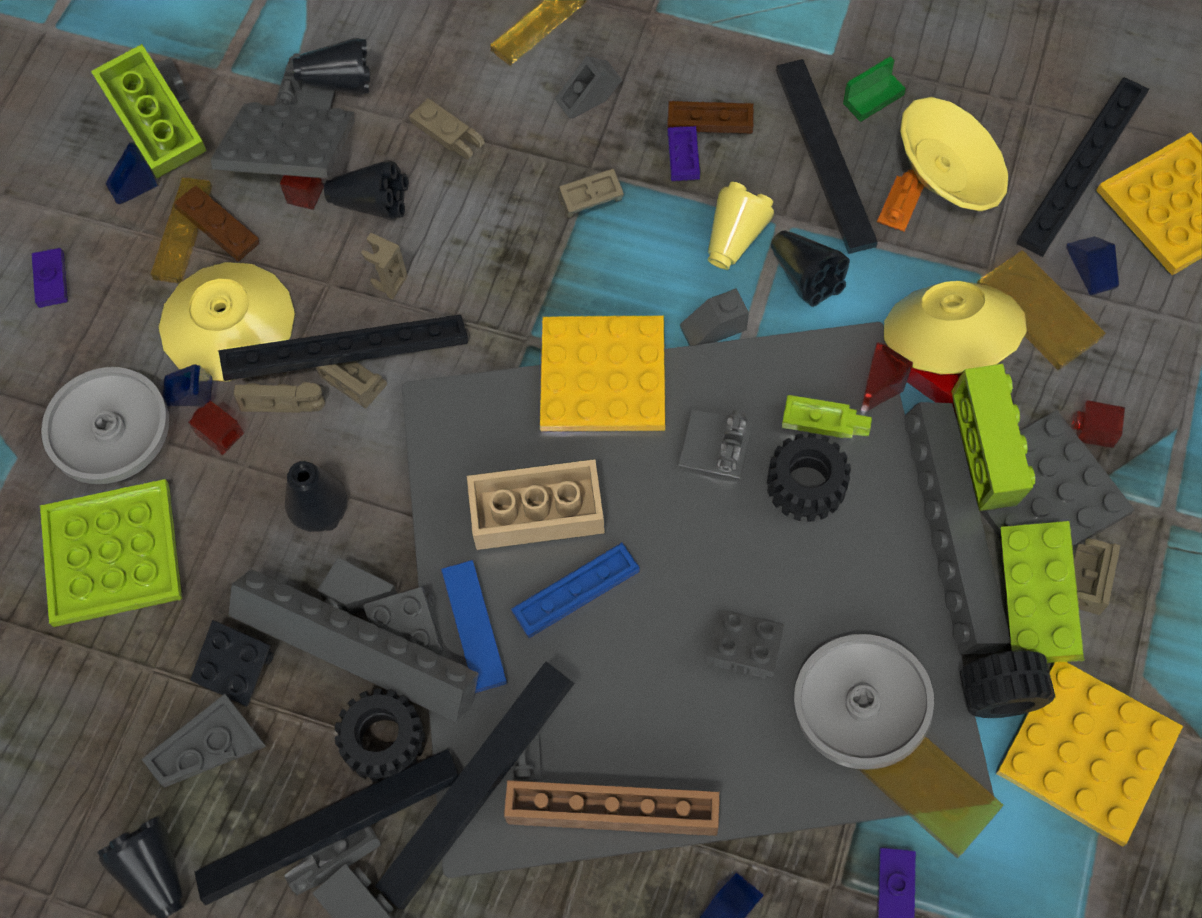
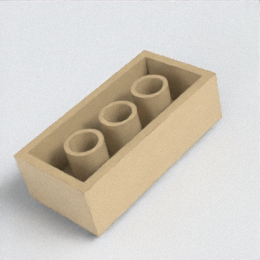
[467,459,605,550]

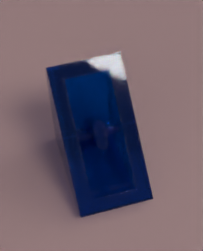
[105,142,158,204]
[1066,236,1119,295]
[163,364,212,406]
[700,872,764,918]

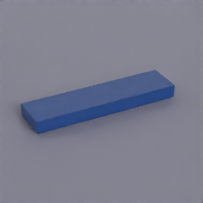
[511,543,640,639]
[441,560,507,693]

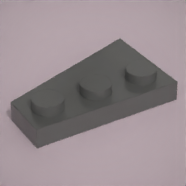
[142,694,267,788]

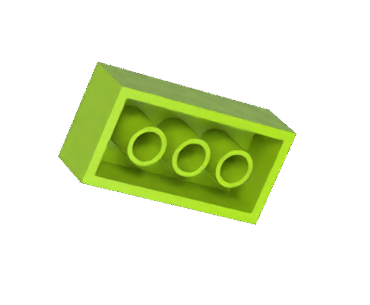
[91,44,206,178]
[951,364,1035,511]
[1001,521,1085,663]

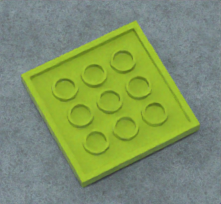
[40,479,182,627]

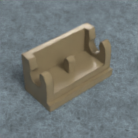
[558,168,624,218]
[362,233,408,299]
[316,361,387,409]
[1074,539,1121,615]

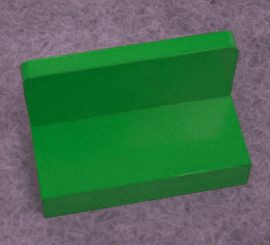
[843,56,906,122]

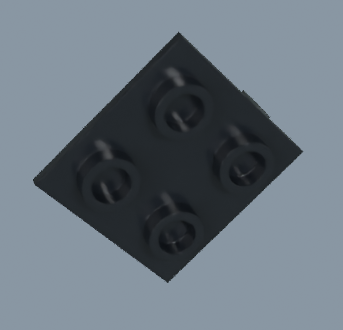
[190,620,274,707]

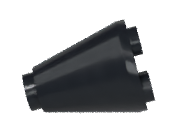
[292,38,370,96]
[324,160,409,219]
[771,230,850,307]
[285,461,348,532]
[97,816,184,918]

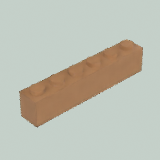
[504,781,719,836]

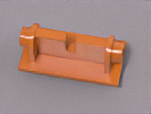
[877,170,924,232]

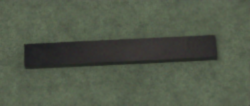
[776,59,878,254]
[1017,77,1149,257]
[218,314,468,381]
[375,661,575,910]
[194,749,459,906]

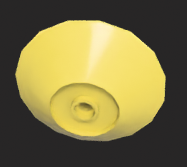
[900,97,1008,211]
[159,262,295,382]
[884,281,1027,375]

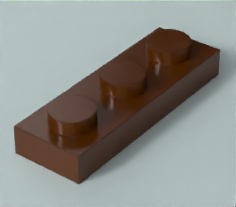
[668,101,754,133]
[174,185,259,262]

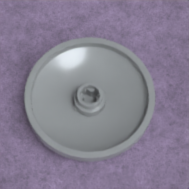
[41,367,169,484]
[794,634,934,769]

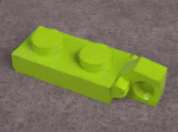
[782,395,872,438]

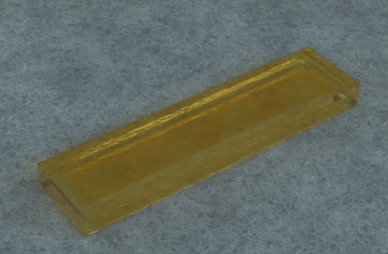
[490,0,587,66]
[150,177,212,283]

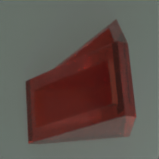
[861,342,913,411]

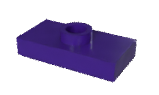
[667,126,700,181]
[32,248,68,308]
[877,848,916,918]

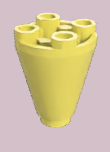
[707,182,774,270]

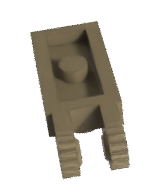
[409,98,485,160]
[234,382,325,413]

